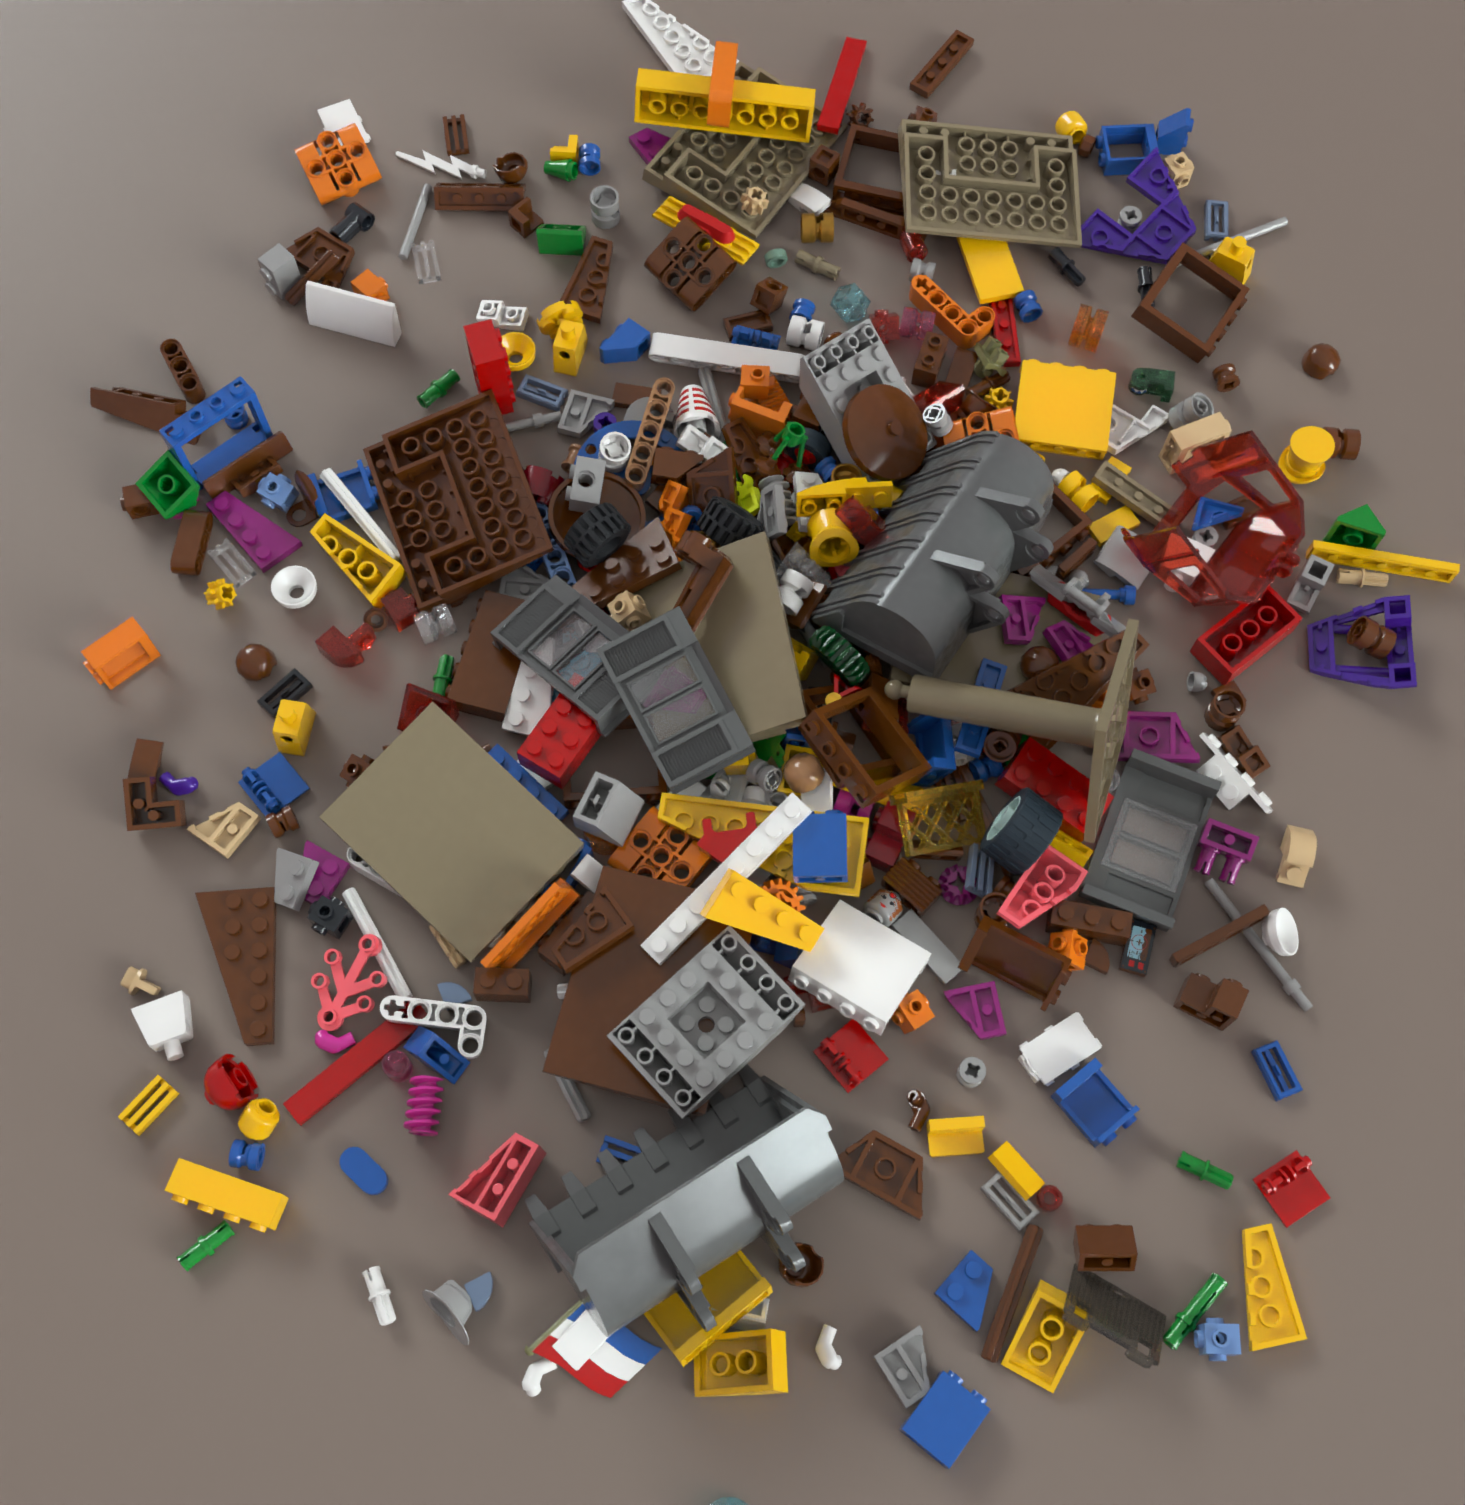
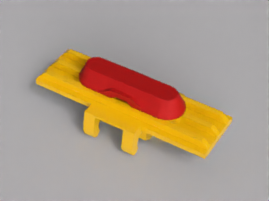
[652,196,760,266]

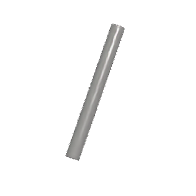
[399,184,432,260]

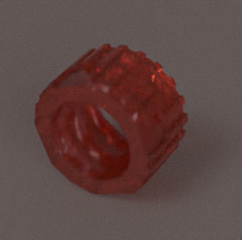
[1036,1185,1063,1212]

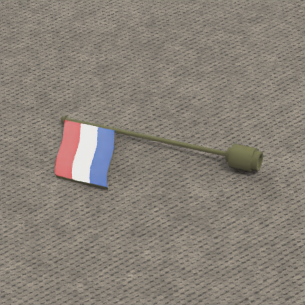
[525,1300,662,1398]

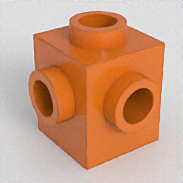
[1048,929,1088,971]
[891,989,935,1034]

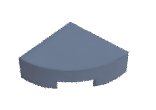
[437,982,473,1011]
[464,1271,493,1312]

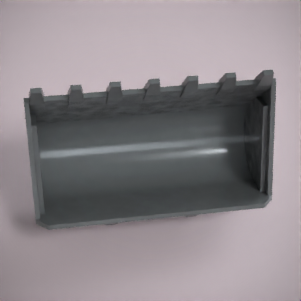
[809,431,1054,678]
[525,1064,844,1337]

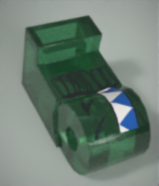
[1128,368,1175,403]

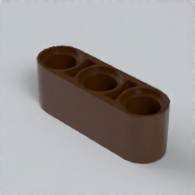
[160,339,206,404]
[170,509,213,576]

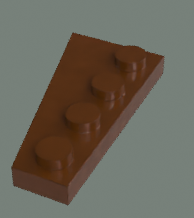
[721,417,793,517]

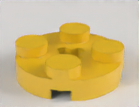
[537,300,583,339]

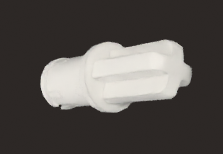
[362,1266,396,1326]

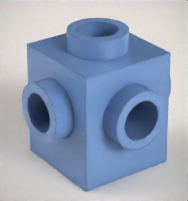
[256,472,299,513]
[1194,1318,1241,1361]

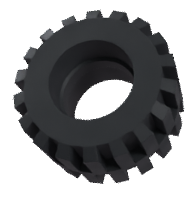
[697,496,765,546]
[564,502,631,568]

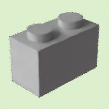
[258,243,301,301]

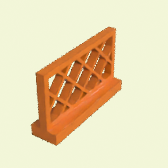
[480,878,581,968]

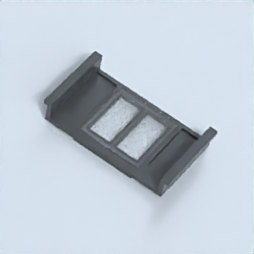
[490,574,665,738]
[596,606,756,794]
[1078,748,1222,932]

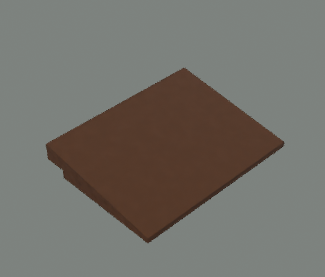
[363,389,554,616]
[542,866,752,1116]

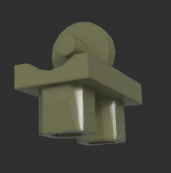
[973,336,1009,378]

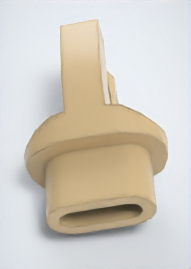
[121,966,161,995]

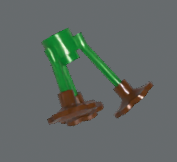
[753,421,811,485]

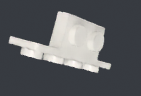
[1196,732,1273,814]

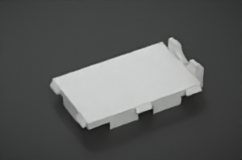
[317,99,371,146]
[1018,1012,1102,1087]

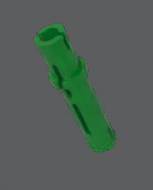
[1161,1273,1228,1351]

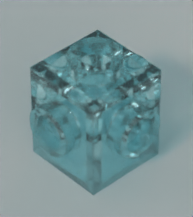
[830,283,871,323]

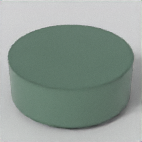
[764,248,788,268]

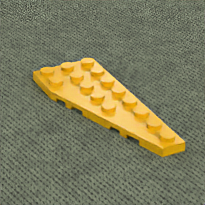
[658,792,869,897]

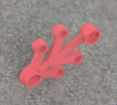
[311,934,387,1031]

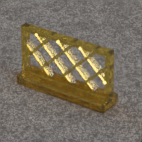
[889,779,986,857]

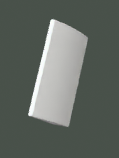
[305,281,402,347]

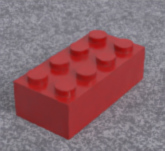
[463,319,516,415]
[1189,583,1303,685]
[517,673,601,789]
[994,737,1114,842]

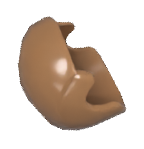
[783,752,825,793]

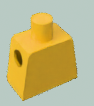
[1209,236,1255,284]
[553,320,588,377]
[272,699,316,756]

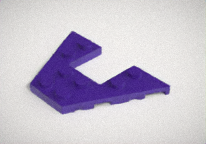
[1081,147,1196,265]

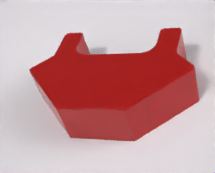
[697,812,757,865]

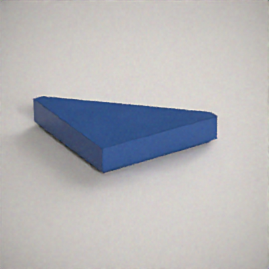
[1191,497,1244,531]

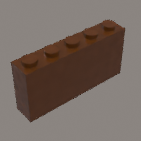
[445,590,525,722]

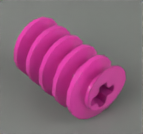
[403,1075,444,1136]

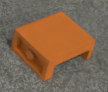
[728,386,793,441]

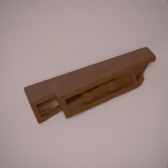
[822,197,928,241]
[90,387,201,445]

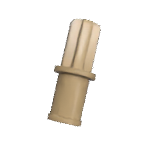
[1336,568,1388,588]

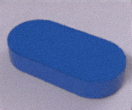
[339,1147,388,1195]

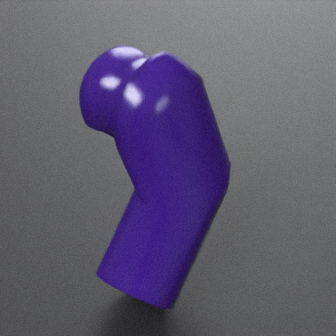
[159,772,199,796]

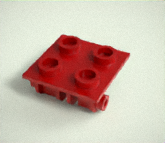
[813,1019,889,1093]
[1252,1150,1330,1228]

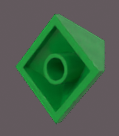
[536,223,586,256]
[135,450,200,519]
[1322,504,1386,550]

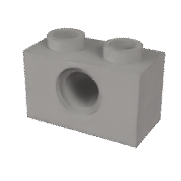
[565,455,606,513]

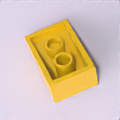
[1001,1279,1093,1393]
[694,1328,788,1397]

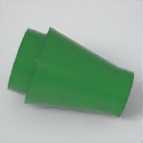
[544,159,578,182]

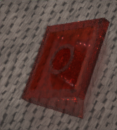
[912,381,965,427]
[397,683,460,731]

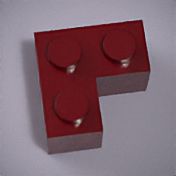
[865,800,917,873]

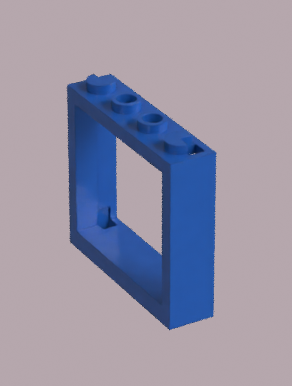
[159,376,273,491]

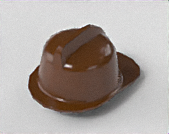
[957,388,999,428]

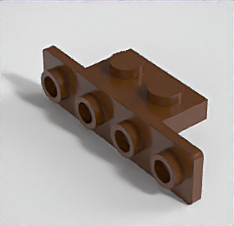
[202,431,293,499]

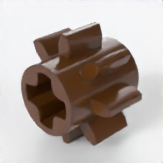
[846,102,874,127]

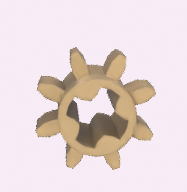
[740,187,769,216]

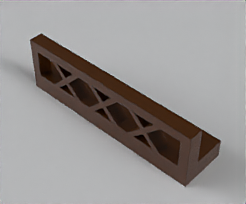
[434,183,526,211]

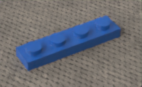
[954,658,1007,759]
[488,744,569,821]

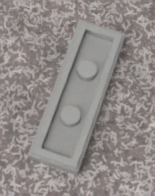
[891,909,963,986]

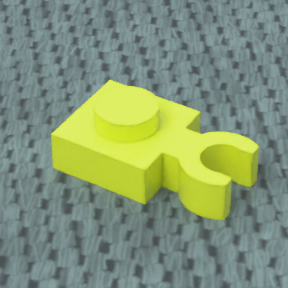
[736,474,761,516]

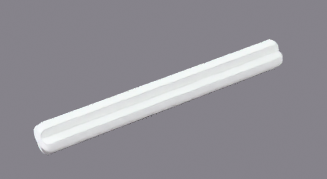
[320,468,401,561]
[342,887,412,998]

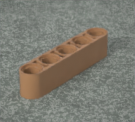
[624,377,675,492]

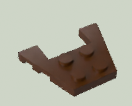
[258,227,355,289]

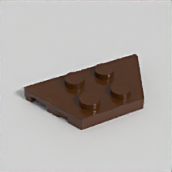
[686,447,738,523]
[838,1130,923,1221]

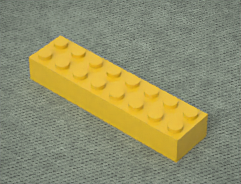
[634,68,816,143]

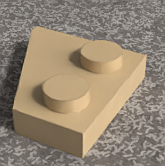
[187,802,261,859]

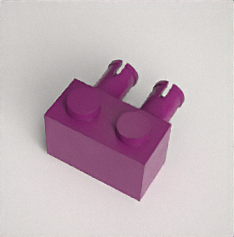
[1193,818,1260,885]

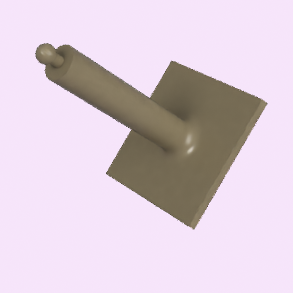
[884,619,1139,843]

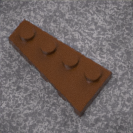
[560,235,613,324]

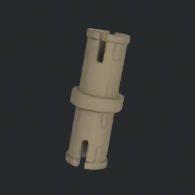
[795,249,841,281]

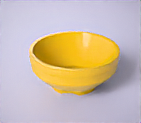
[501,332,536,371]

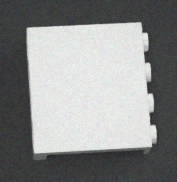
[788,900,932,1036]

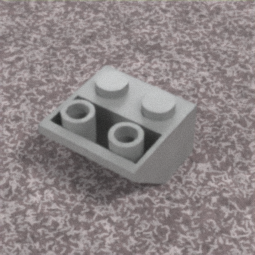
[573,771,644,847]

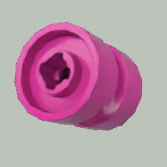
[833,789,875,818]

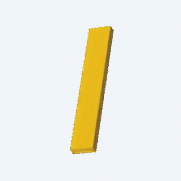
[1306,540,1460,583]

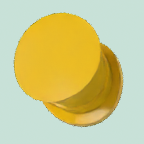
[1278,426,1335,484]
[807,508,859,567]

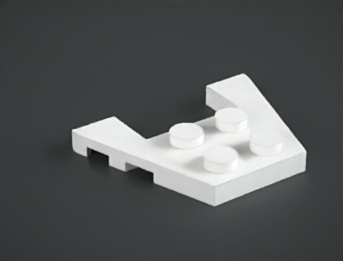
[1093,369,1169,455]

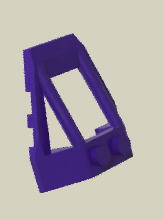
[1307,595,1417,689]

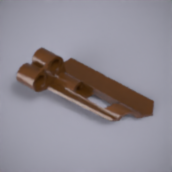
[663,530,734,670]

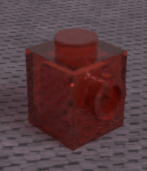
[380,587,420,632]

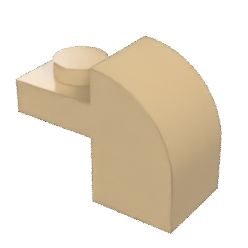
[1276,824,1317,888]

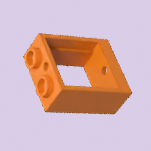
[81,616,161,690]

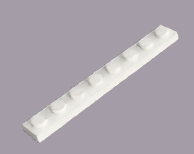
[640,793,812,966]

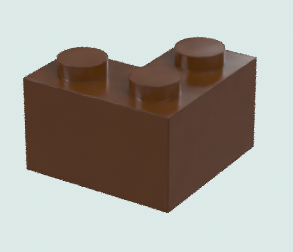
[123,776,187,831]
[1173,973,1249,1031]

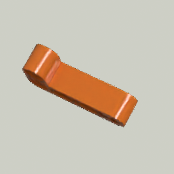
[707,41,738,128]
[909,275,995,349]

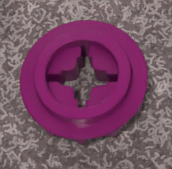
[938,864,977,905]

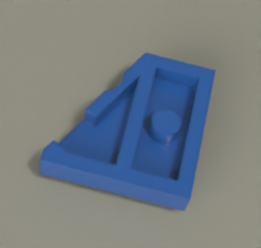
[934,1250,993,1332]

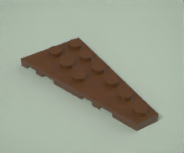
[553,517,682,633]
[1007,630,1150,750]
[195,887,276,1046]

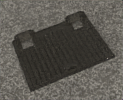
[1062,1263,1166,1369]

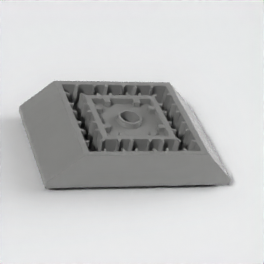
[799,318,937,482]
[607,926,805,1119]

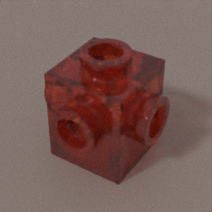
[869,309,900,344]

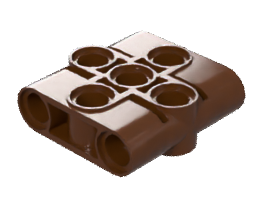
[644,216,737,312]

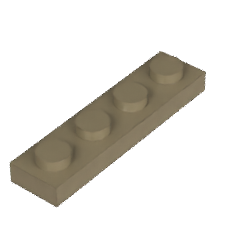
[1091,460,1183,535]

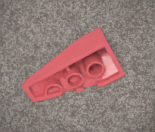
[996,845,1088,929]

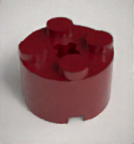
[522,465,565,507]

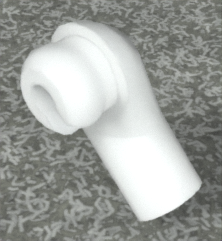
[815,1324,842,1370]
[522,1358,558,1397]

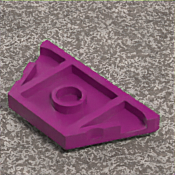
[1118,711,1200,763]

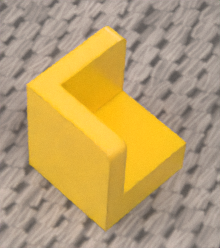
[550,135,579,164]

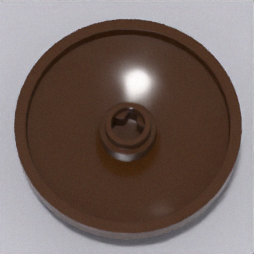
[842,384,928,481]
[548,472,646,558]

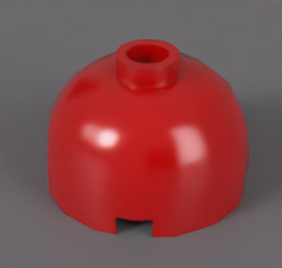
[204,1054,259,1111]

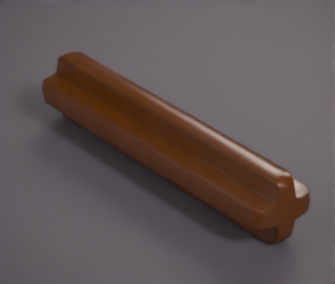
[284,250,339,305]

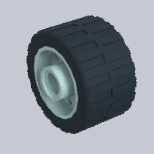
[980,787,1063,876]

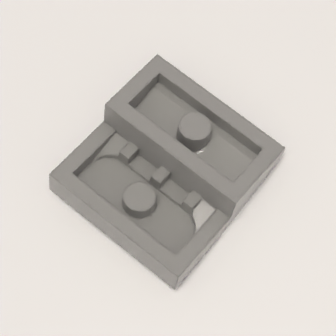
[1093,525,1161,590]

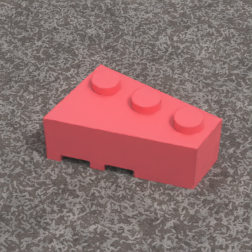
[448,1133,546,1228]

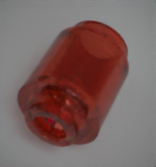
[900,231,928,263]

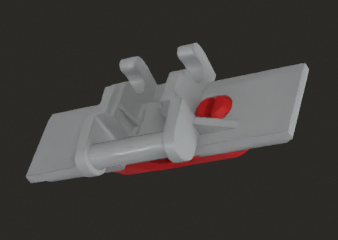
[1029,564,1126,637]

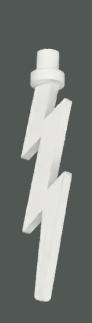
[396,150,487,180]

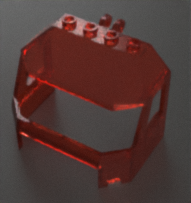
[1121,430,1305,607]

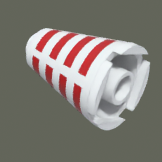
[673,384,721,439]

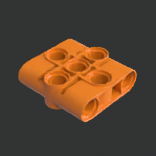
[294,123,382,206]
[943,406,1019,445]
[607,806,712,887]

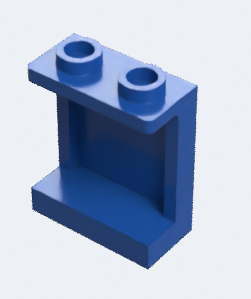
[307,459,380,522]
[903,715,956,787]
[793,810,848,883]
[1050,1057,1140,1148]
[899,1370,991,1469]

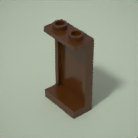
[958,915,1072,1011]

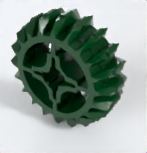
[809,625,870,686]

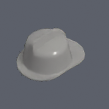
[422,1280,472,1346]

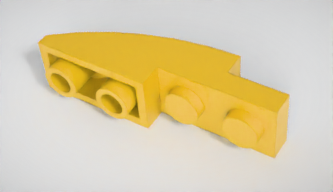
[796,477,893,517]

